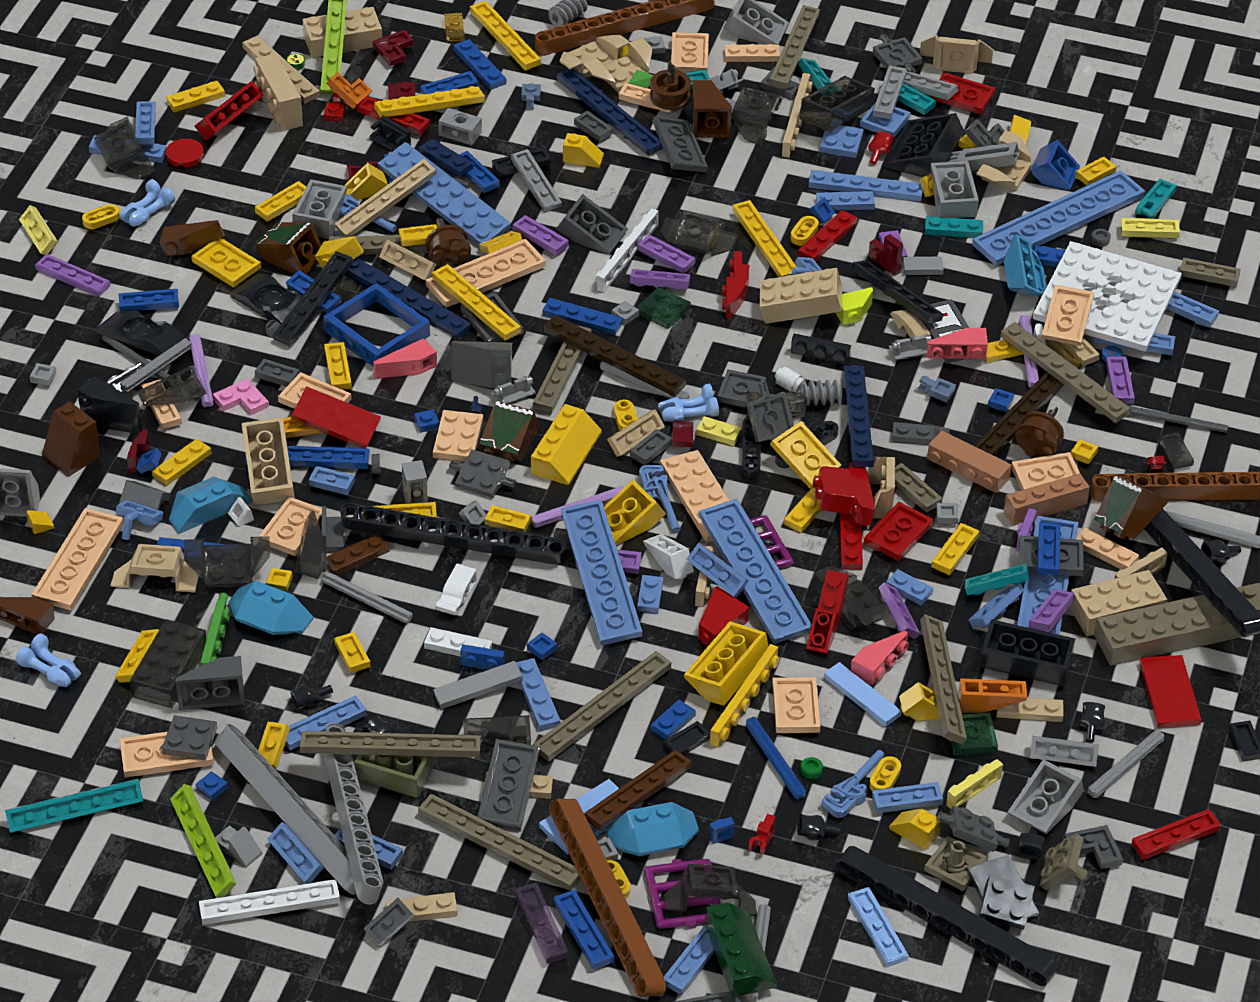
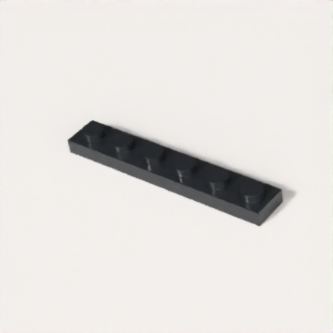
[273,251,353,346]
[851,260,944,324]

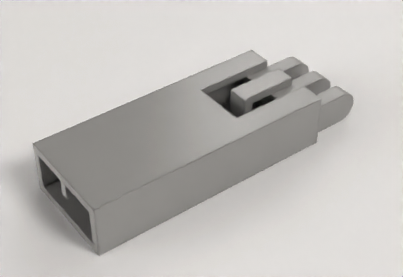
[948,142,1020,171]

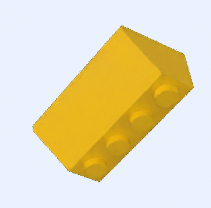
[531,404,602,486]
[684,621,769,706]

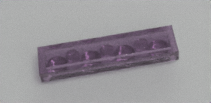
[515,883,569,964]

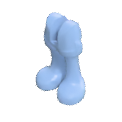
[120,179,175,227]
[658,383,719,422]
[16,634,81,687]

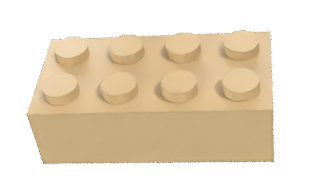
[302,7,382,58]
[253,53,303,131]
[760,268,842,324]
[242,417,295,506]
[1069,570,1167,637]

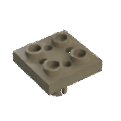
[1040,833,1087,891]
[924,836,987,891]

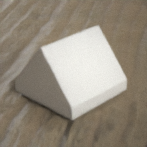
[228,497,254,526]

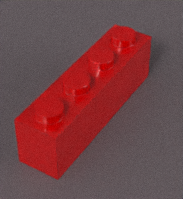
[194,81,263,140]

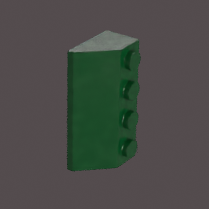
[704,902,777,997]

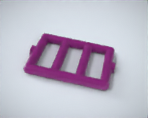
[749,515,793,569]
[644,859,721,929]

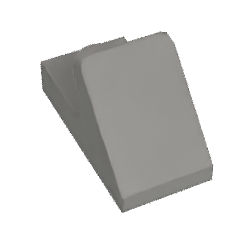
[215,825,262,868]

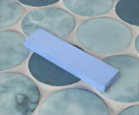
[824,662,901,727]
[848,887,909,967]

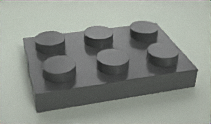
[461,292,523,342]
[1019,535,1083,576]

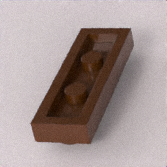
[324,534,390,576]

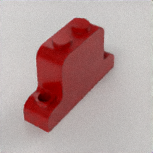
[813,462,875,526]

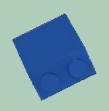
[1031,140,1080,190]

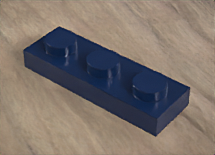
[419,139,473,177]

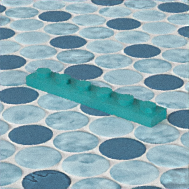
[5,779,143,833]

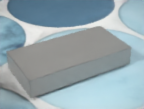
[903,257,944,275]

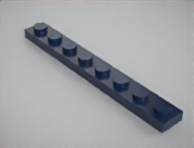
[557,69,663,156]
[345,257,471,339]
[844,365,874,467]

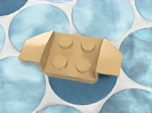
[560,35,630,79]
[920,35,993,74]
[583,37,652,93]
[976,130,1031,191]
[867,457,895,530]
[111,544,198,592]

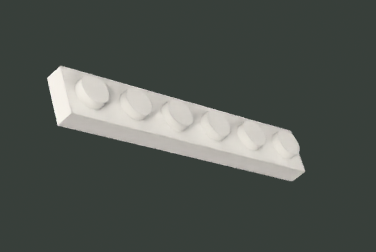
[595,208,659,293]
[199,879,340,925]

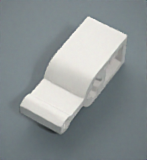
[435,564,477,615]

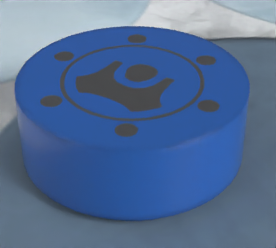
[1102,346,1122,362]

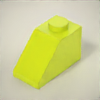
[835,287,873,325]

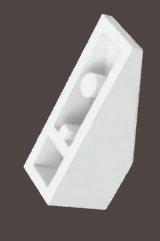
[643,534,694,579]

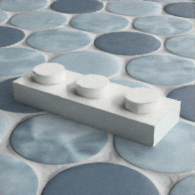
[424,628,492,656]

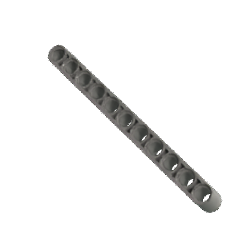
[323,723,383,904]
[214,724,356,895]

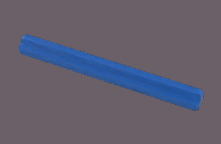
[745,716,806,800]

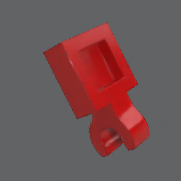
[324,92,345,122]
[749,814,776,854]

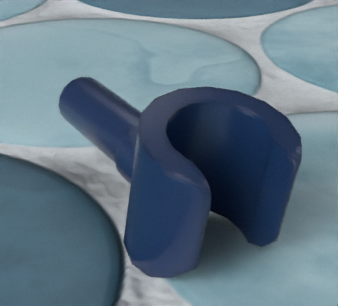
[471,396,483,414]

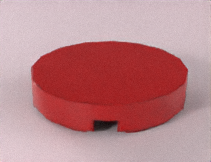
[166,139,204,168]

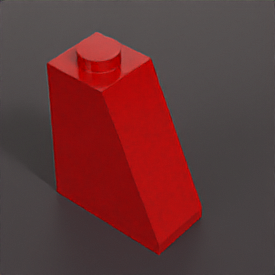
[698,586,749,646]

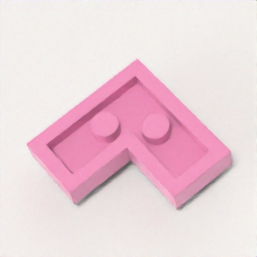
[213,378,269,415]

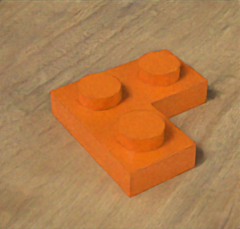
[326,72,372,109]

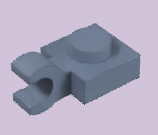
[521,83,541,109]
[918,375,956,402]

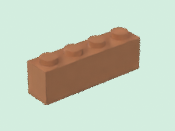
[927,431,1011,493]
[1004,473,1090,526]

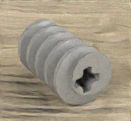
[548,0,588,27]
[799,380,842,406]

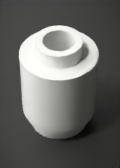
[775,366,806,394]

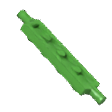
[200,593,230,666]

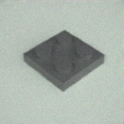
[717,369,766,408]
[162,715,217,761]

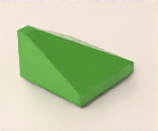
[628,70,653,88]

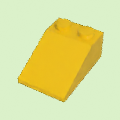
[604,479,666,545]

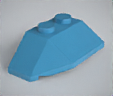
[1004,234,1047,296]
[169,477,253,534]
[228,581,313,635]
[606,802,699,856]

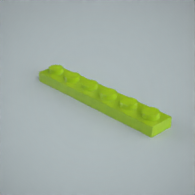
[320,0,347,95]
[170,784,237,898]

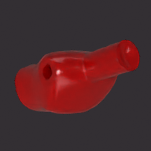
[868,131,894,165]

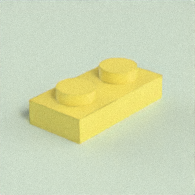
[696,416,742,446]

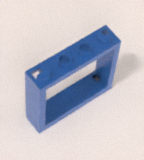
[323,283,430,367]

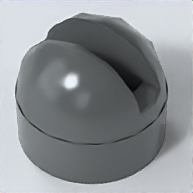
[266,320,281,337]

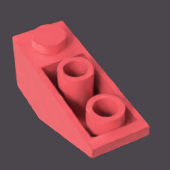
[926,328,988,359]
[373,338,437,379]
[851,631,909,686]

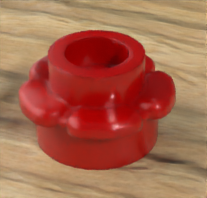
[1146,456,1166,470]

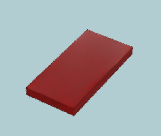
[291,386,381,449]
[1139,655,1201,728]

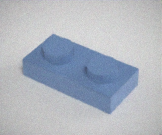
[309,466,355,495]
[886,570,933,606]
[637,575,663,614]

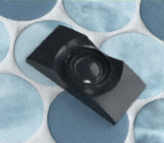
[230,273,302,324]
[95,310,185,356]

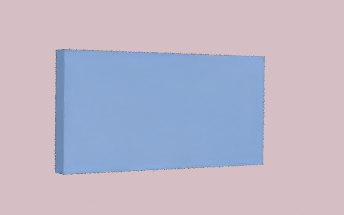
[539,779,637,855]

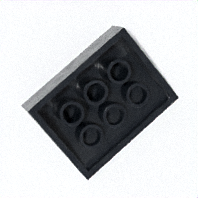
[882,113,964,177]

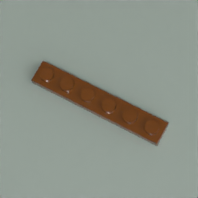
[584,750,692,831]

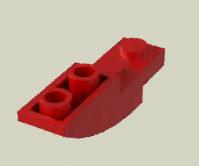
[722,251,750,318]
[806,570,849,654]

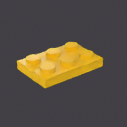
[192,238,261,288]
[770,421,841,489]

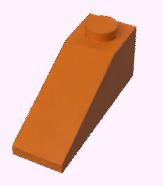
[958,679,1027,713]

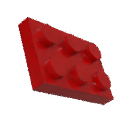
[930,73,995,114]
[864,501,933,561]

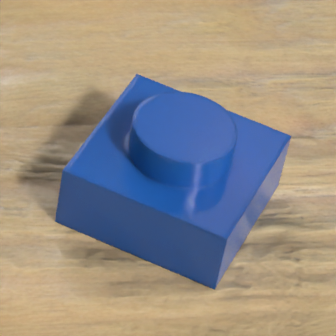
[809,197,835,224]
[988,388,1014,412]
[414,409,440,433]
[136,448,162,474]
[527,632,557,660]
[196,771,228,801]
[710,817,735,844]

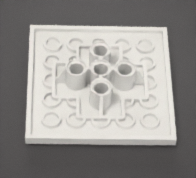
[1033,241,1182,352]

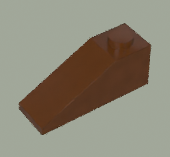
[159,220,224,257]
[0,597,55,634]

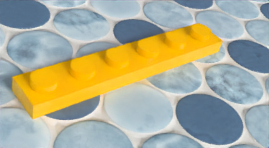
[470,1,541,70]
[374,86,485,118]
[732,200,796,277]
[432,264,521,341]
[710,644,780,748]

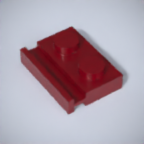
[388,82,415,100]

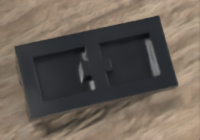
[370,115,411,152]

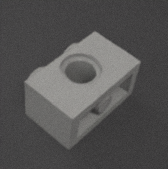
[438,108,482,145]
[402,460,428,504]

